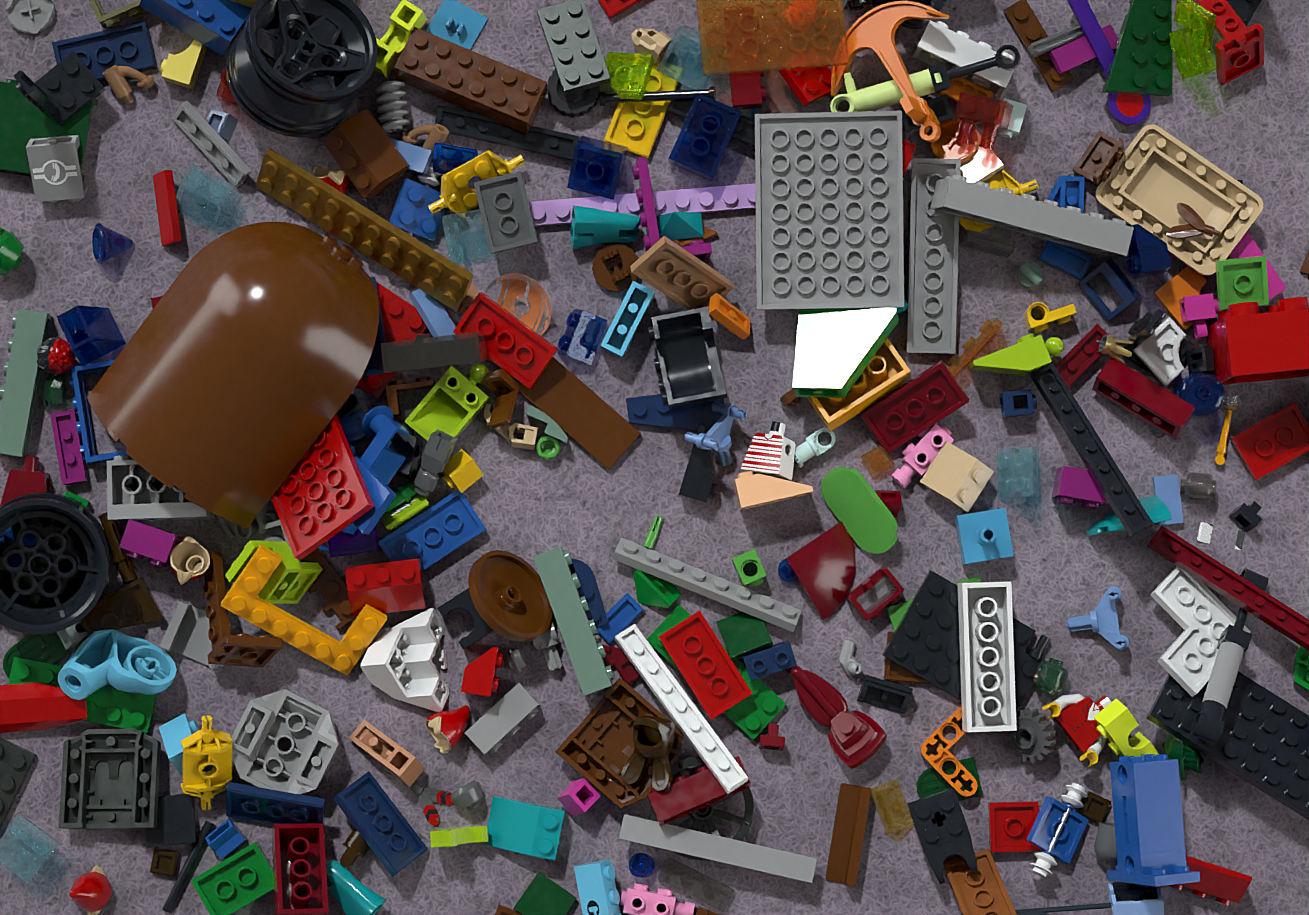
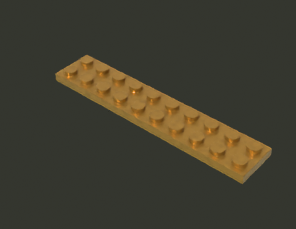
[255,148,474,312]

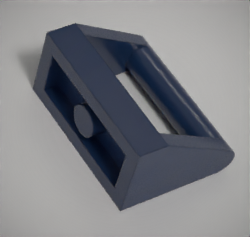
[1077,258,1141,321]

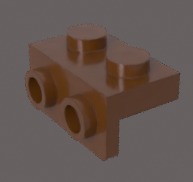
[1073,130,1125,187]

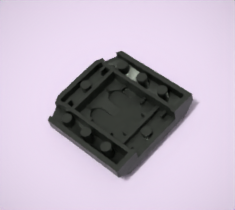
[59,729,161,830]

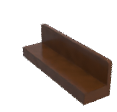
[825,783,871,887]

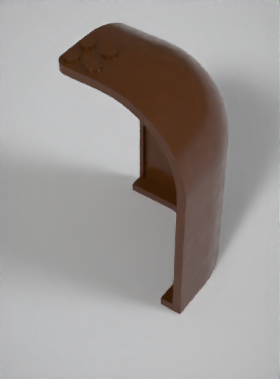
[87,222,379,529]

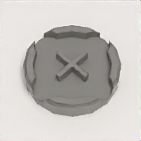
[6,0,55,35]

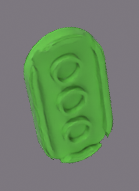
[821,466,898,554]

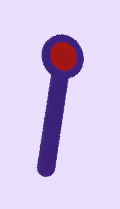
[1067,0,1151,125]

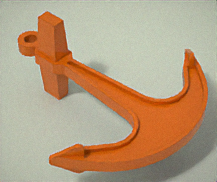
[831,1,950,142]

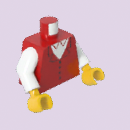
[1042,694,1111,768]

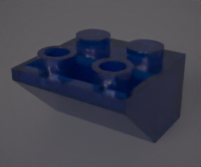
[1127,224,1171,279]
[57,305,126,366]

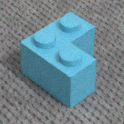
[159,713,214,777]

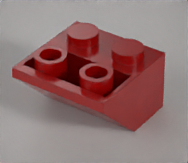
[461,647,504,697]

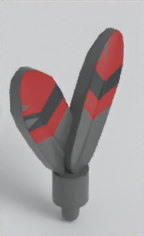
[410,782,454,826]

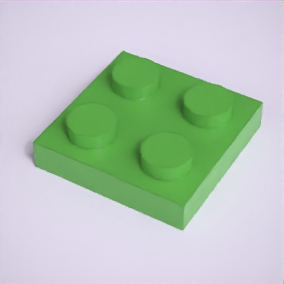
[1215,256,1269,310]

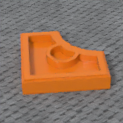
[1153,266,1207,331]

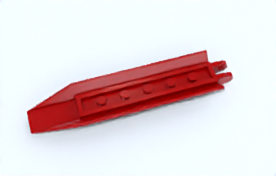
[0,682,88,733]

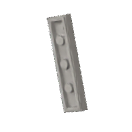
[172,101,252,188]

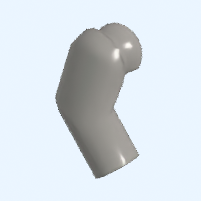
[839,640,862,676]

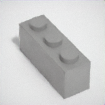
[465,683,539,755]

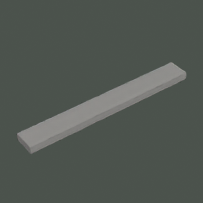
[619,814,817,883]

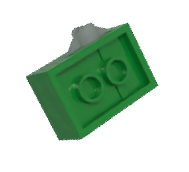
[190,841,274,915]

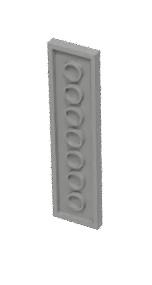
[906,158,961,354]

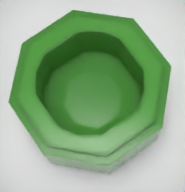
[536,436,560,460]

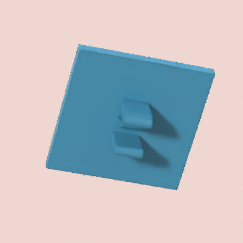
[426,0,488,50]

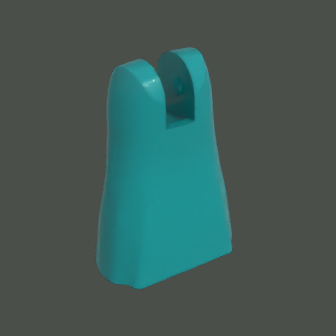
[570,205,640,249]
[326,860,387,915]

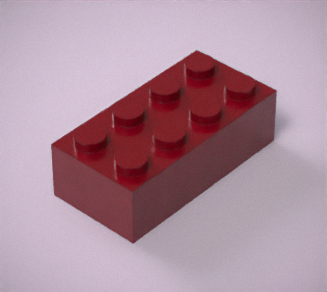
[272,823,329,915]

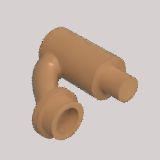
[102,65,154,105]
[401,124,449,157]

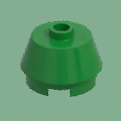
[0,227,24,276]

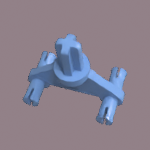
[685,402,747,466]
[1068,586,1129,650]

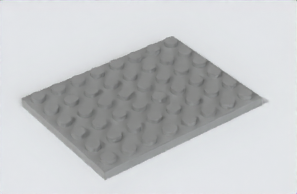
[755,111,904,310]

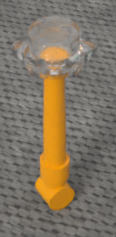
[1214,394,1242,465]

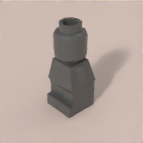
[414,429,458,496]

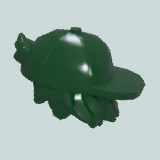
[1162,733,1204,781]

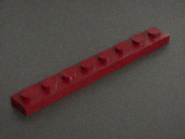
[1147,525,1309,651]

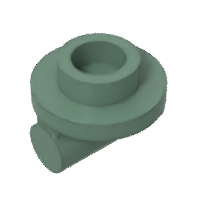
[1017,262,1042,288]

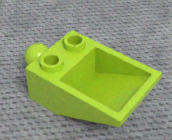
[967,333,1064,376]
[404,363,491,441]

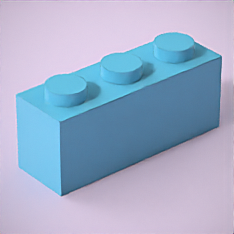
[600,281,655,360]

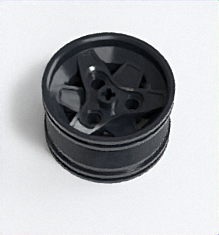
[226,0,378,138]

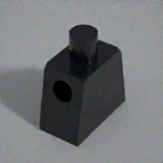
[389,419,423,481]

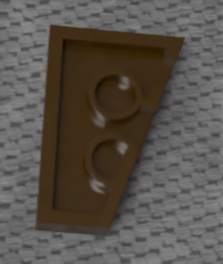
[80,577,166,635]

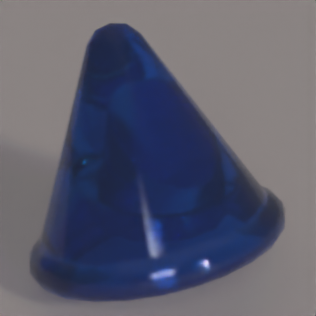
[92,223,133,264]

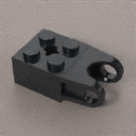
[907,788,977,885]

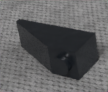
[679,423,717,503]

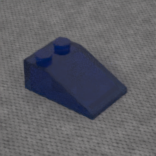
[669,93,742,182]

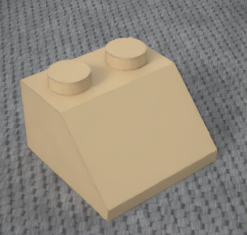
[920,441,994,512]

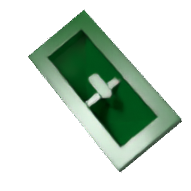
[633,569,682,608]

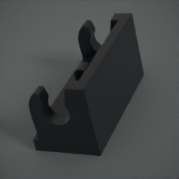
[857,675,913,714]

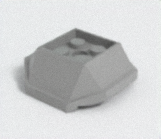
[231,689,339,794]

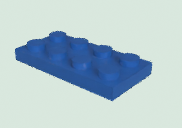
[378,490,487,572]

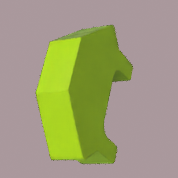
[430,825,488,848]

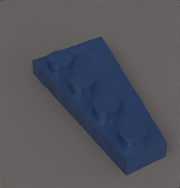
[626,394,724,432]

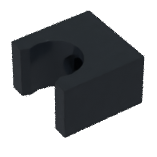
[437,588,494,650]

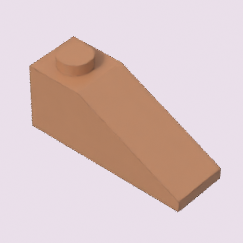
[349,720,425,787]

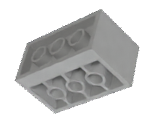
[107,456,214,522]

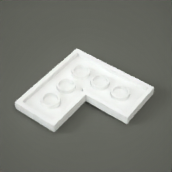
[1150,566,1251,697]

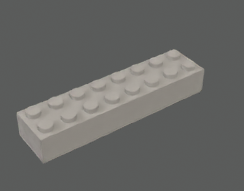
[930,175,1134,257]

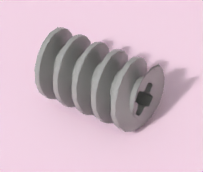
[375,81,409,134]

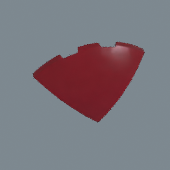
[784,521,856,620]

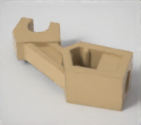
[484,404,538,450]

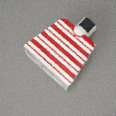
[741,421,796,481]

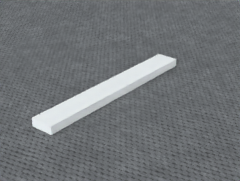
[614,624,749,794]

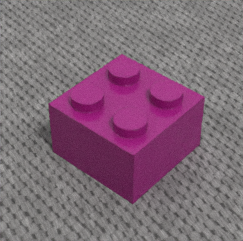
[1052,466,1108,510]
[119,519,184,567]

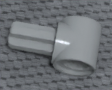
[533,621,563,671]

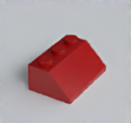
[345,559,426,617]
[1168,855,1252,906]

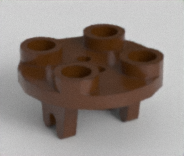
[592,244,638,292]

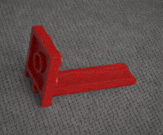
[1193,0,1264,86]

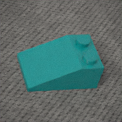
[484,796,565,860]

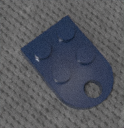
[559,559,608,637]

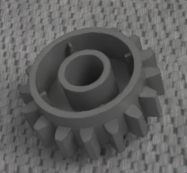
[1005,708,1056,763]

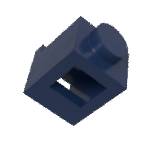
[999,389,1037,418]

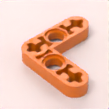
[920,706,978,797]

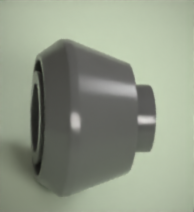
[451,780,483,812]

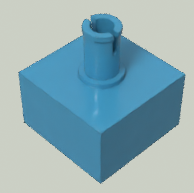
[954,508,1014,565]

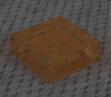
[861,444,894,477]

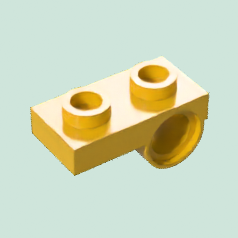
[1024,302,1077,333]

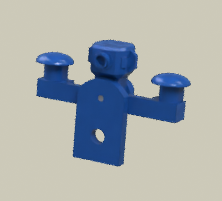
[318,406,409,552]

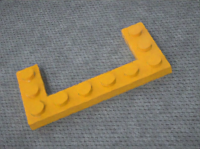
[221,544,387,676]

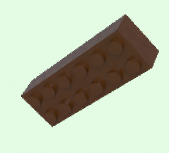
[394,27,547,134]

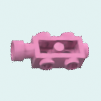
[891,423,954,489]
[620,883,695,915]

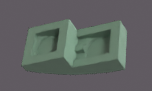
[526,405,568,444]

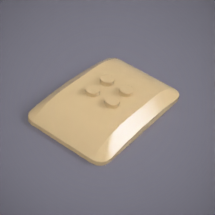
[1096,124,1264,276]

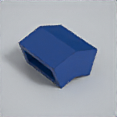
[205,818,247,860]

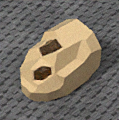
[631,28,673,62]

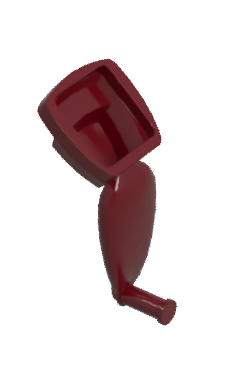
[786,665,887,769]

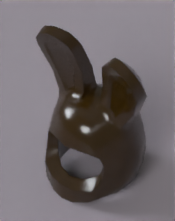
[621,716,675,792]

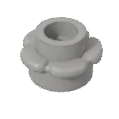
[507,648,527,671]

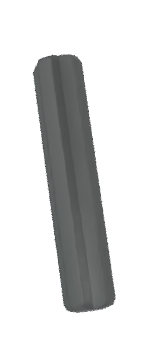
[1028,25,1085,57]

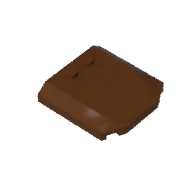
[555,677,684,809]

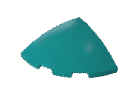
[1086,495,1172,536]

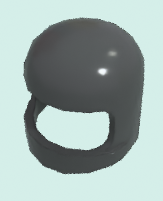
[1094,822,1117,862]

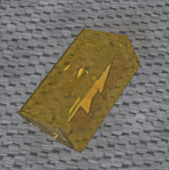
[871,779,914,835]

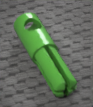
[643,515,663,549]

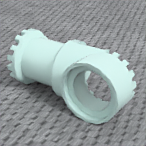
[794,428,836,468]

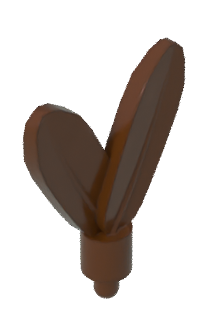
[1166,203,1221,239]

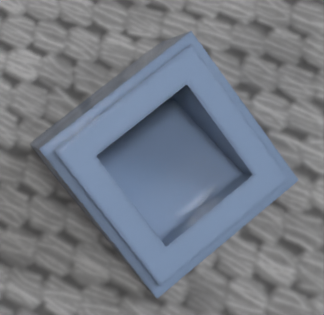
[207,109,239,141]

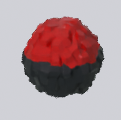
[36,336,76,376]

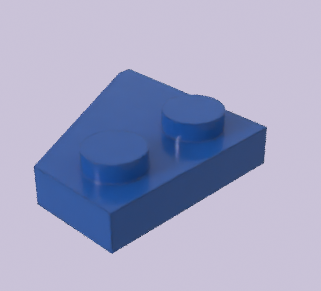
[1046,176,1085,213]

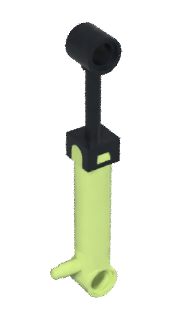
[830,45,1021,112]

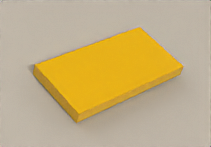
[603,53,683,159]

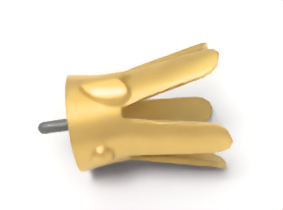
[1096,334,1134,365]

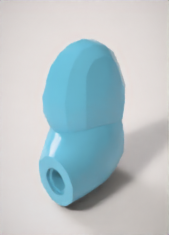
[58,629,177,700]

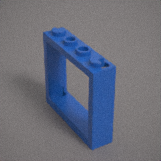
[69,360,131,464]

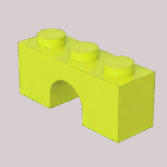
[374,0,427,78]
[1094,699,1159,757]

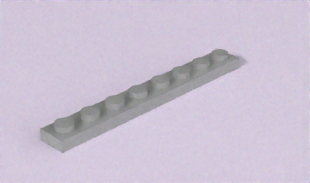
[612,538,801,632]

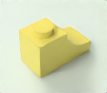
[160,39,207,89]

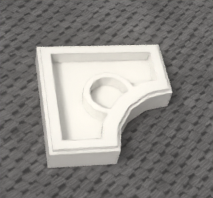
[1133,317,1186,386]

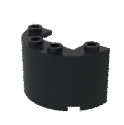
[648,306,727,409]

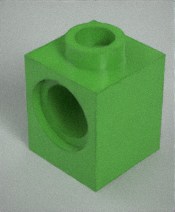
[732,549,767,588]

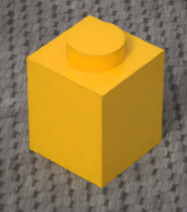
[442,449,484,493]

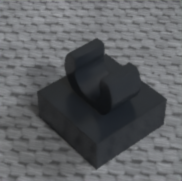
[1228,501,1262,533]

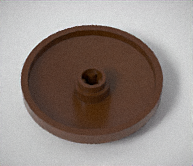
[468,550,552,642]

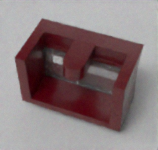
[845,566,904,621]

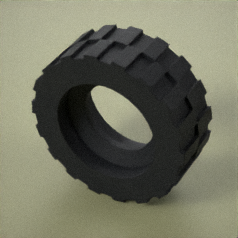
[547,69,600,118]

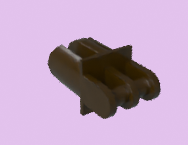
[340,828,370,867]

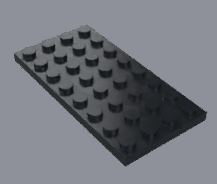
[1146,671,1309,820]

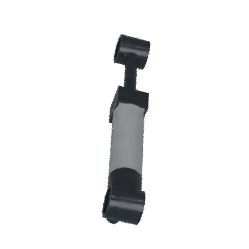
[1190,568,1269,744]

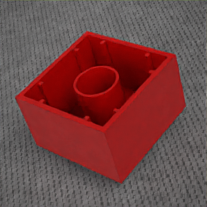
[1206,297,1309,386]

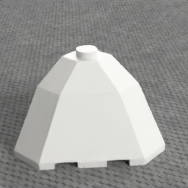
[360,608,449,712]

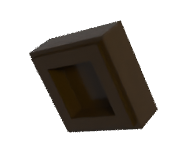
[1078,791,1111,823]
[150,848,180,877]

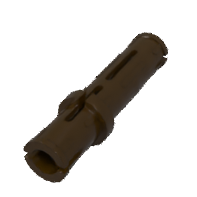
[98,512,138,585]

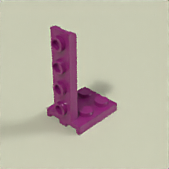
[632,157,712,261]

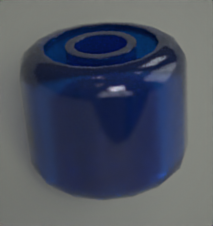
[1174,371,1224,419]

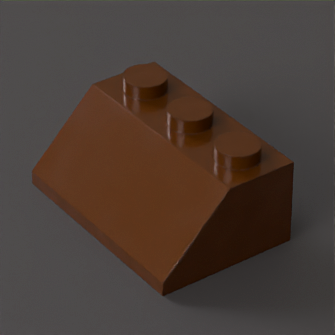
[322,109,410,198]

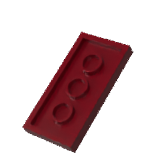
[861,360,969,454]

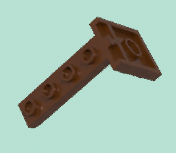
[204,551,283,667]

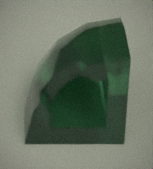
[43,372,68,407]

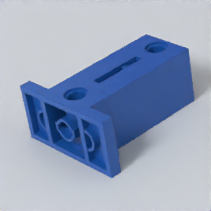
[1107,754,1200,886]

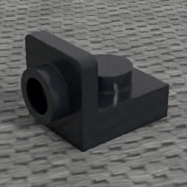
[1187,346,1215,375]

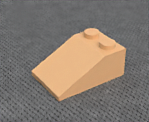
[733,471,813,510]

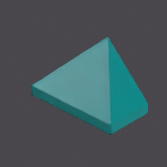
[656,212,704,241]

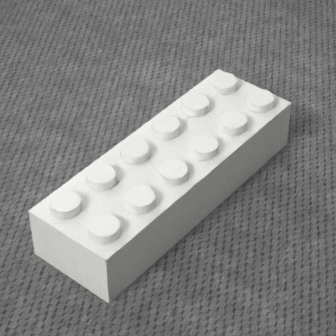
[957,581,1017,732]

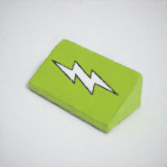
[381,493,431,531]

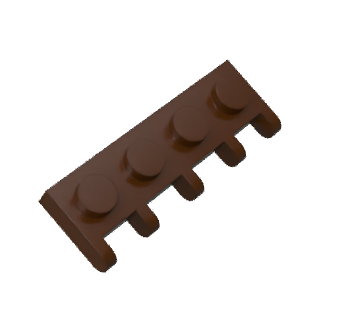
[301,548,357,631]

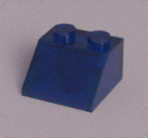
[567,136,628,200]

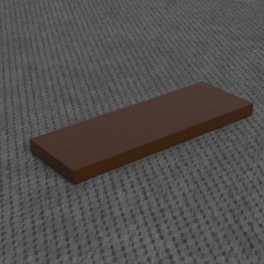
[508,357,641,470]

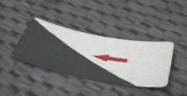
[1197,522,1245,550]

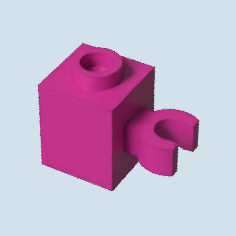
[1179,293,1219,339]
[557,778,600,816]

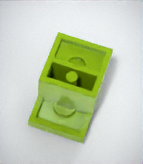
[225,540,323,604]

